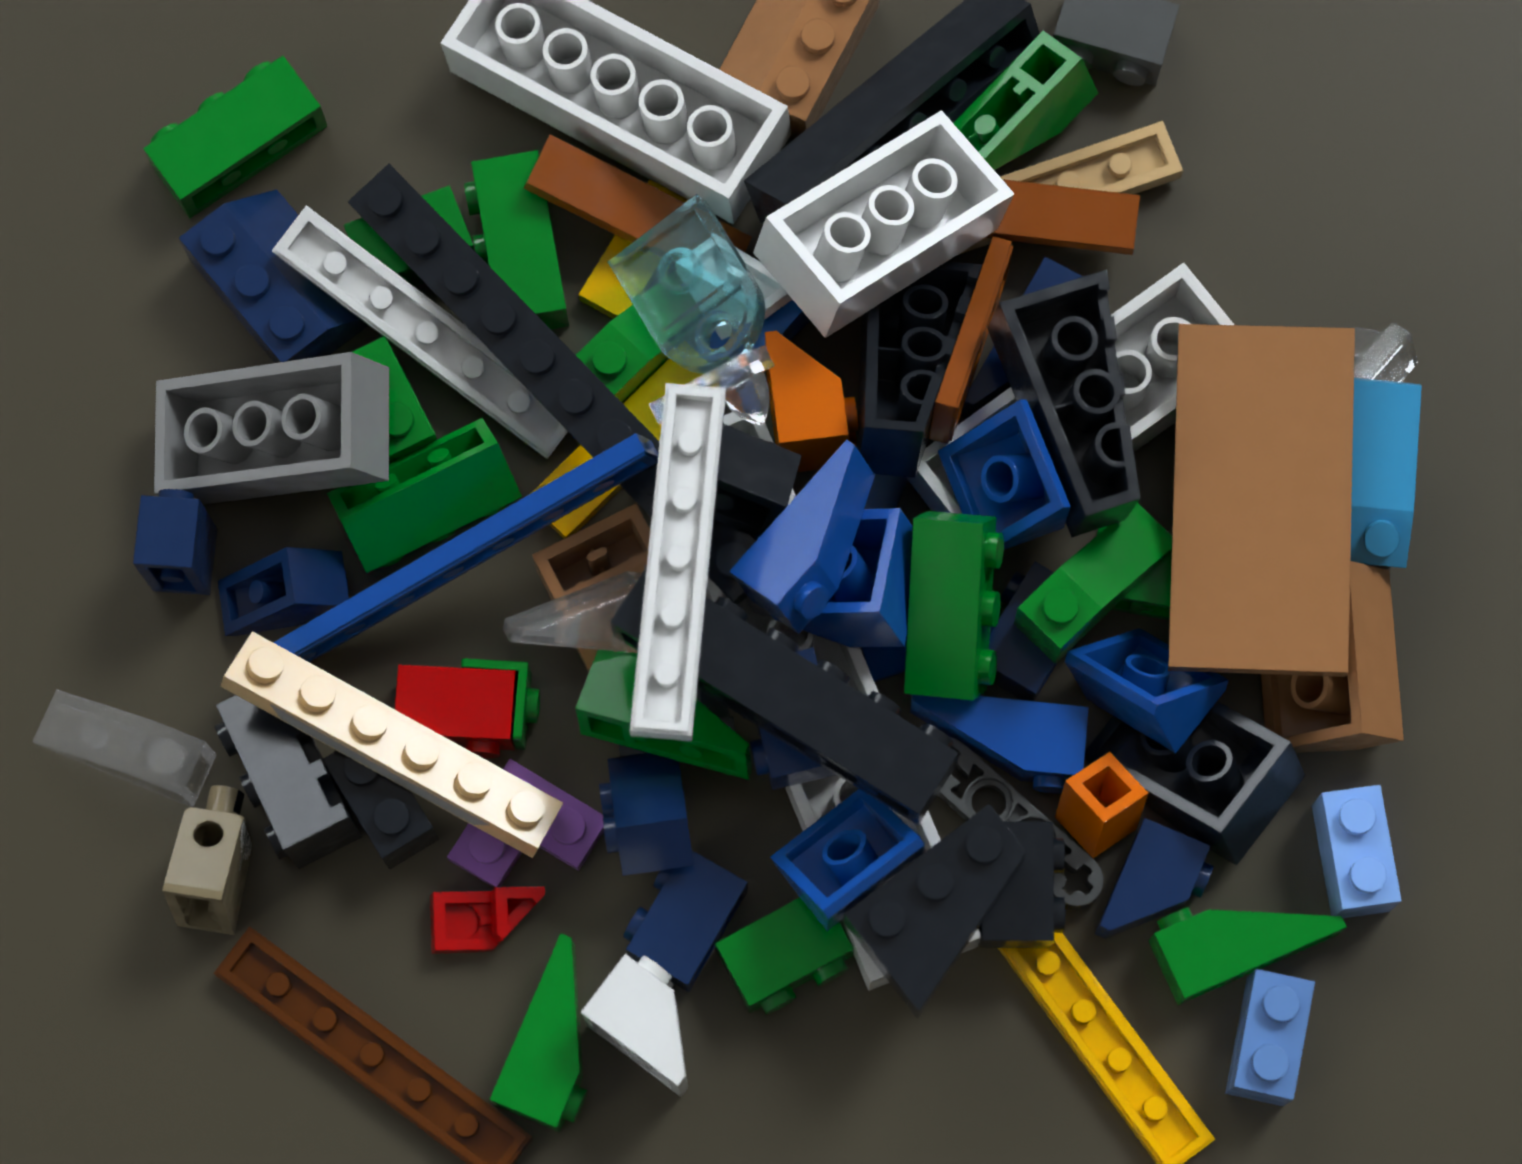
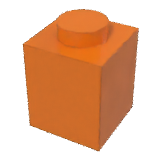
[1055,752,1148,858]

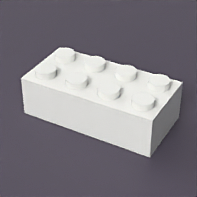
[753,110,1014,338]

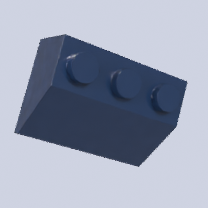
[179,189,368,363]

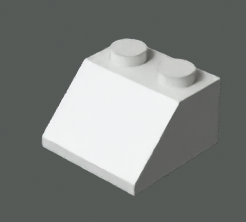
[581,954,688,1097]

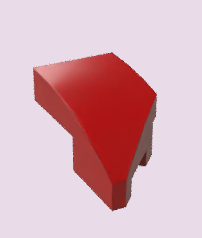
[430,886,545,954]

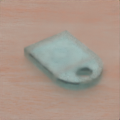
[608,194,765,374]

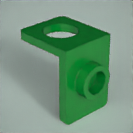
[461,658,540,750]

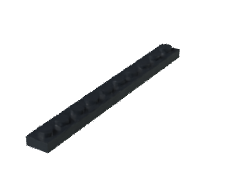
[348,163,756,605]

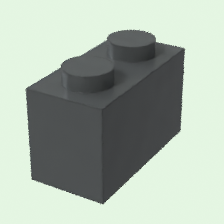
[1053,0,1180,86]

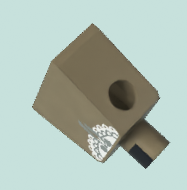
[162,785,252,935]

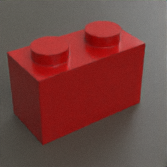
[395,665,518,758]

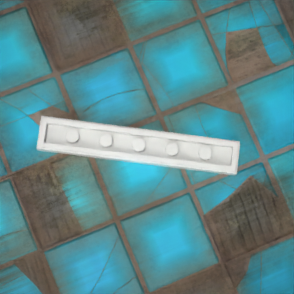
[272,205,567,459]
[630,383,726,741]

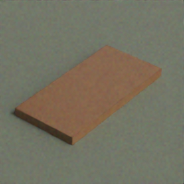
[1168,324,1355,677]

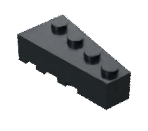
[858,261,983,478]
[987,269,1140,538]

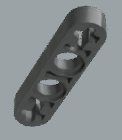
[938,737,1104,910]

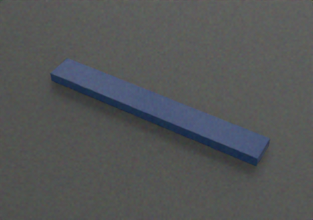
[273,433,659,663]

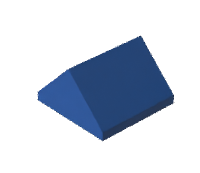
[937,399,1071,550]
[1065,628,1229,754]
[770,789,925,931]

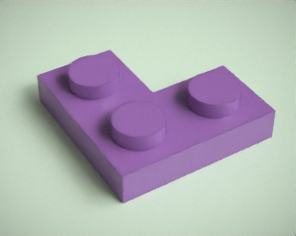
[447,759,604,888]

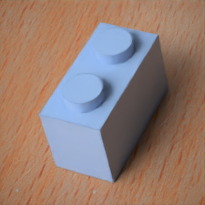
[1311,785,1402,918]

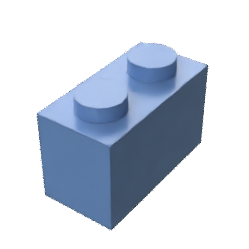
[1225,969,1315,1107]

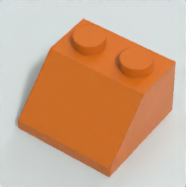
[765,331,858,472]

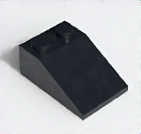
[1085,701,1306,865]

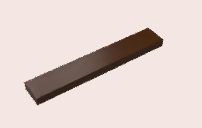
[213,926,533,1164]

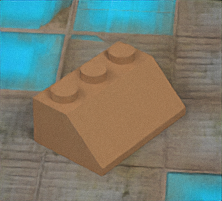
[719,0,879,140]
[1261,561,1404,753]

